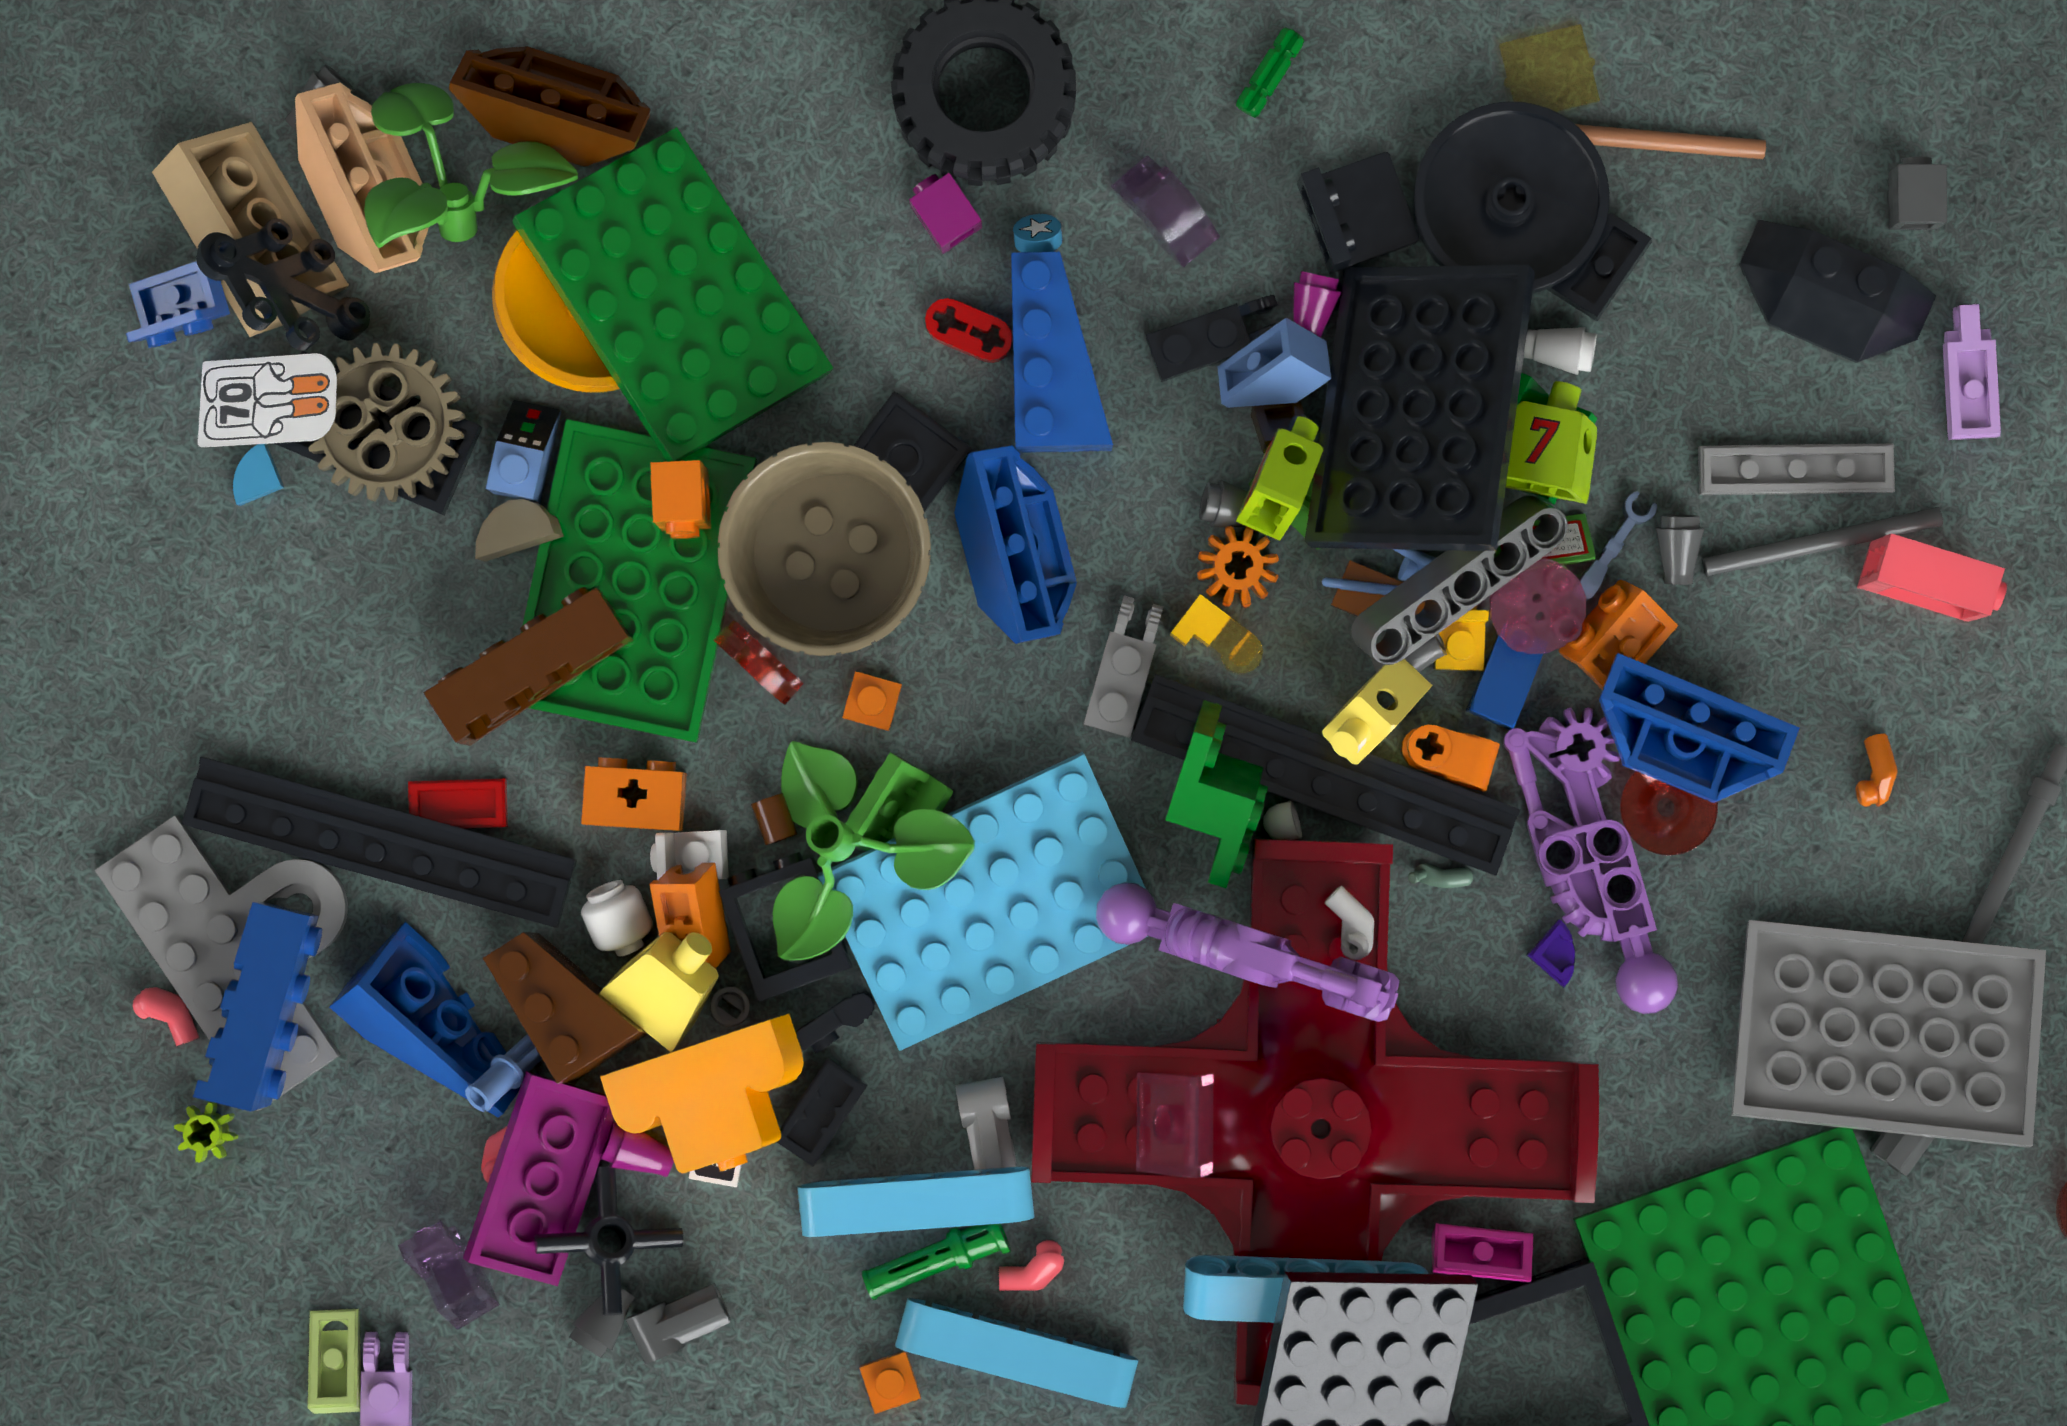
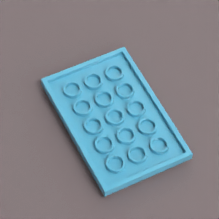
[817,752,1148,1051]

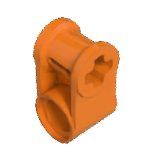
[1401,724,1500,791]

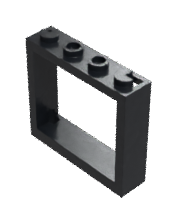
[1446,1257,1649,1426]

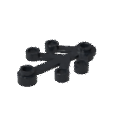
[196,218,370,351]

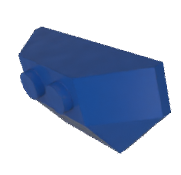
[954,445,1077,644]
[1599,653,1800,803]

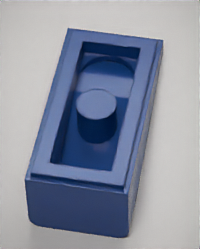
[1466,622,1548,730]

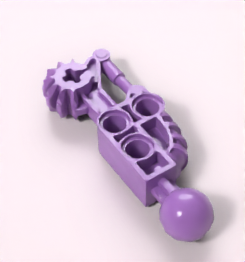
[1503,708,1678,1014]
[1096,882,1399,1022]

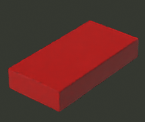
[408,779,508,828]

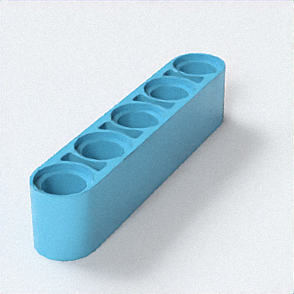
[797,1167,1035,1237]
[1183,1255,1429,1323]
[895,1298,1139,1408]

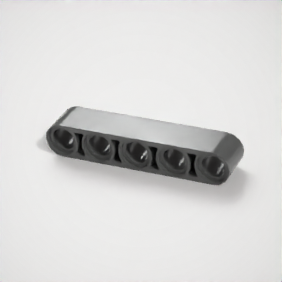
[1351,495,1568,665]

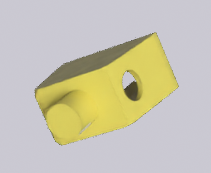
[1322,659,1433,765]
[599,932,719,1052]

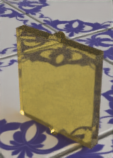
[1499,24,1600,112]

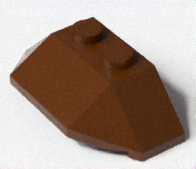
[449,46,651,167]

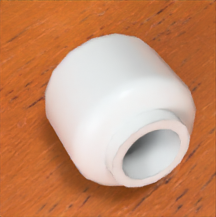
[581,880,653,956]

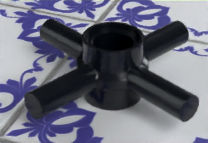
[535,1166,683,1316]

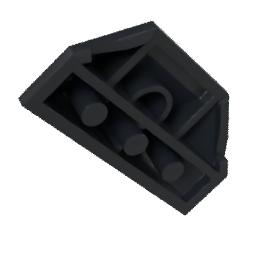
[1739,220,1936,363]

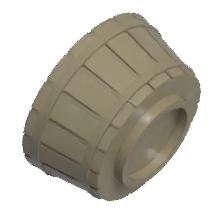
[718,442,931,656]

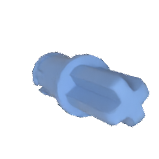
[465,1034,542,1112]

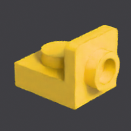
[1434,606,1489,671]

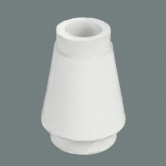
[1524,327,1597,375]

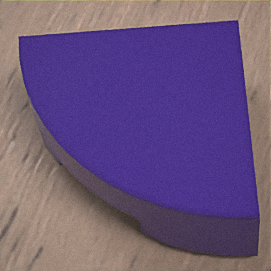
[1526,919,1575,988]

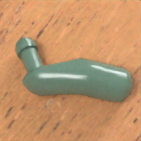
[1408,863,1473,889]

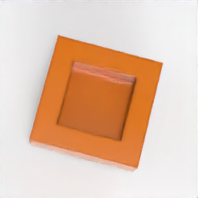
[842,671,902,731]
[859,1351,922,1414]

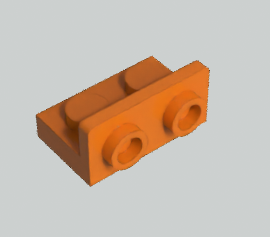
[1559,580,1678,690]

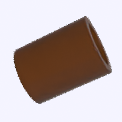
[751,793,797,845]

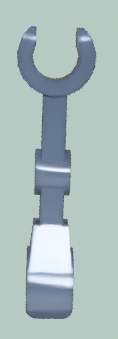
[1571,491,1657,601]

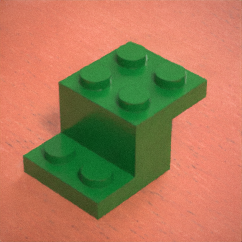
[1165,700,1268,888]

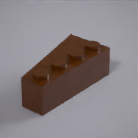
[423,587,633,746]

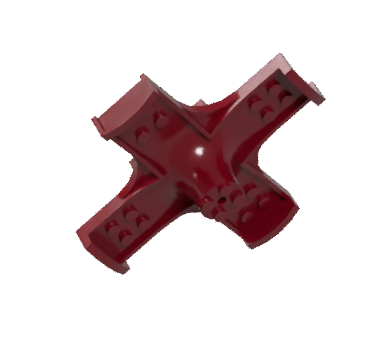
[1031,839,1599,1406]

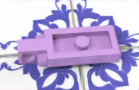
[1943,304,2001,440]

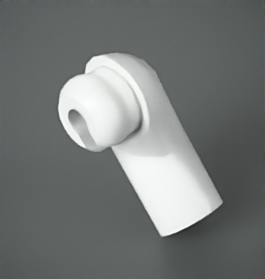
[1325,885,1374,961]

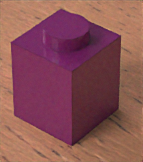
[909,173,982,254]

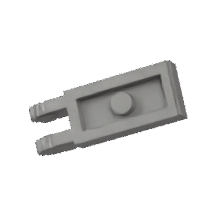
[1083,595,1163,738]

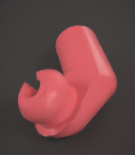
[132,987,199,1047]
[999,1240,1064,1291]

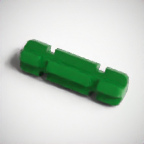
[1236,27,1304,118]

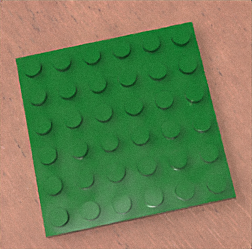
[1573,1127,1950,1426]

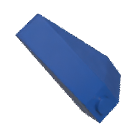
[329,922,521,1117]

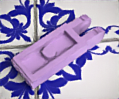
[360,1332,412,1426]

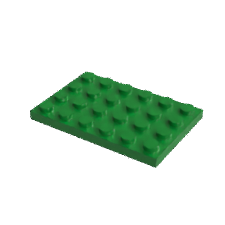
[512,127,833,462]
[521,419,757,743]

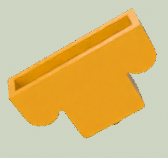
[600,1014,804,1173]

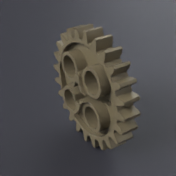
[308,343,465,502]

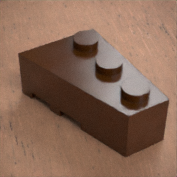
[483,932,648,1084]

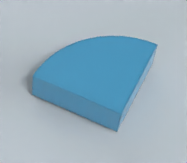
[233,444,284,506]

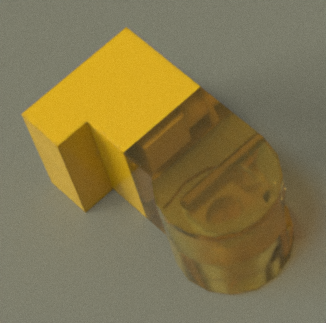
[1170,594,1263,675]

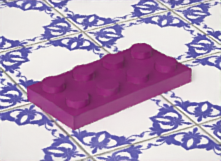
[463,1071,614,1286]

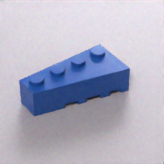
[193,902,322,1112]

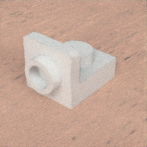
[650,830,729,880]

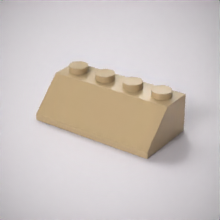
[152,122,349,337]

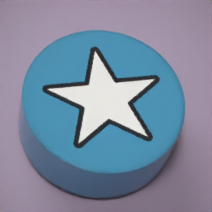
[1013,214,1063,252]

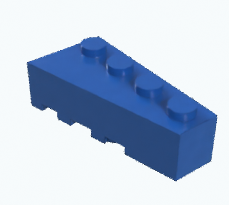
[1011,252,1113,453]

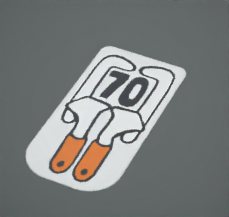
[198,353,337,447]

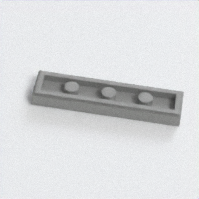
[1698,443,1895,495]

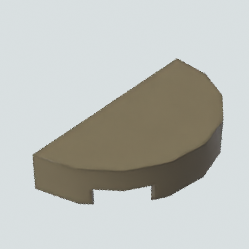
[475,499,564,562]

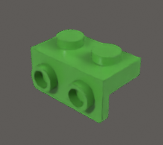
[846,752,953,851]

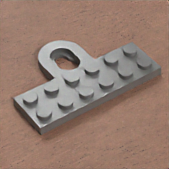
[95,815,348,1111]

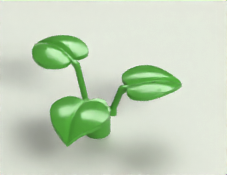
[364,83,578,248]
[773,741,975,960]

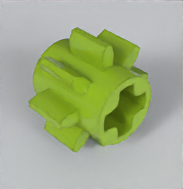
[174,1102,239,1163]

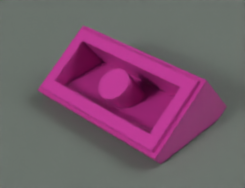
[1431,1223,1533,1282]

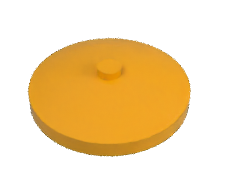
[492,231,620,392]

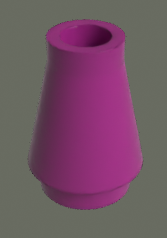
[1293,271,1341,338]
[600,1122,674,1177]

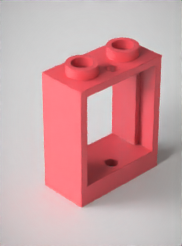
[1857,533,2007,622]

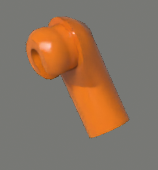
[1855,734,1898,807]

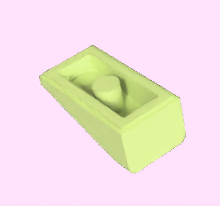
[308,1309,361,1414]

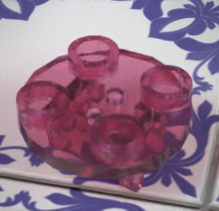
[1489,559,1586,654]

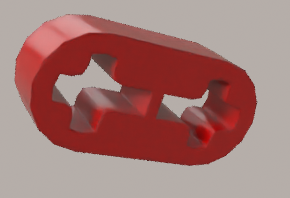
[925,298,1013,363]

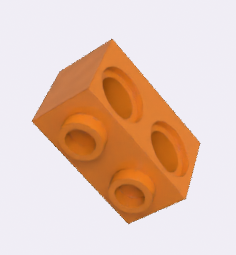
[650,460,711,539]

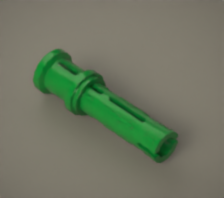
[862,1224,1011,1301]

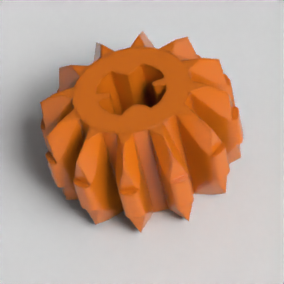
[1197,526,1279,608]

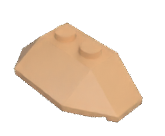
[295,82,429,273]

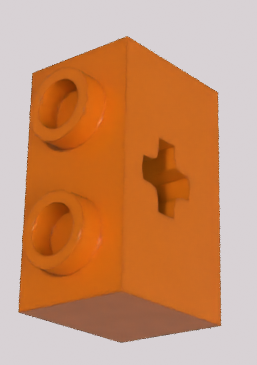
[581,757,687,831]

